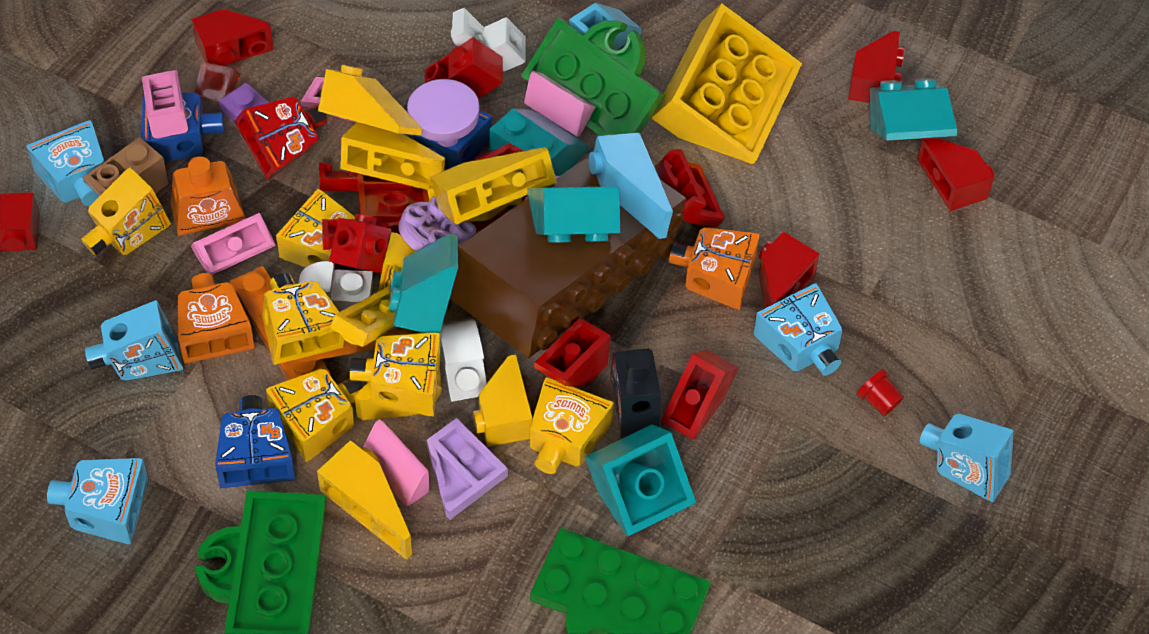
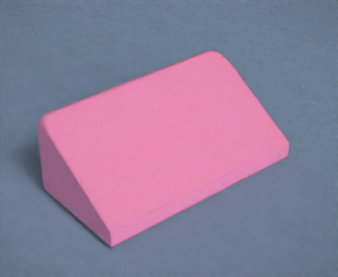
[524,71,596,137]
[191,213,276,275]
[363,420,430,506]

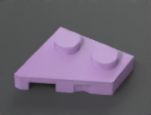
[427,418,508,520]

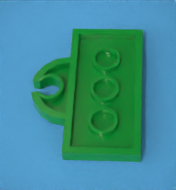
[521,18,665,136]
[194,491,327,634]
[530,528,711,634]

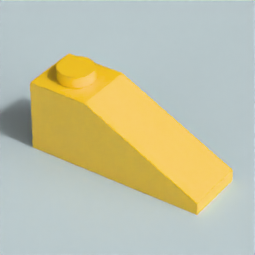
[318,65,423,136]
[340,122,445,190]
[430,147,557,225]
[317,440,412,560]

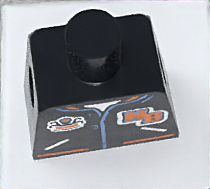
[610,348,661,439]

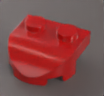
[655,149,725,228]

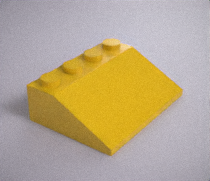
[651,3,802,164]

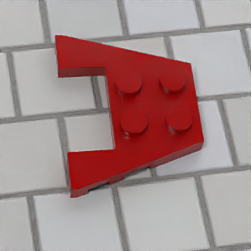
[319,162,430,250]

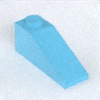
[589,133,673,239]

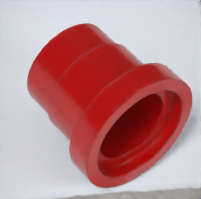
[856,369,904,417]

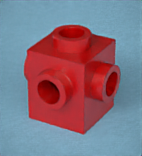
[329,213,391,273]

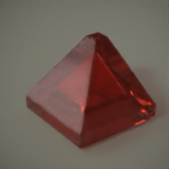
[194,62,241,102]

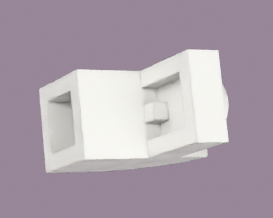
[451,8,526,72]
[299,261,373,310]
[440,317,487,402]

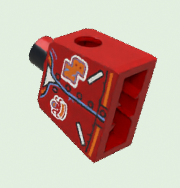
[234,97,327,180]

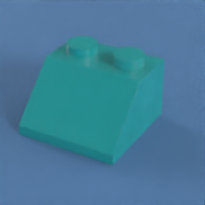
[870,78,957,141]
[490,108,589,176]
[527,187,620,242]
[388,233,458,333]
[585,425,696,536]

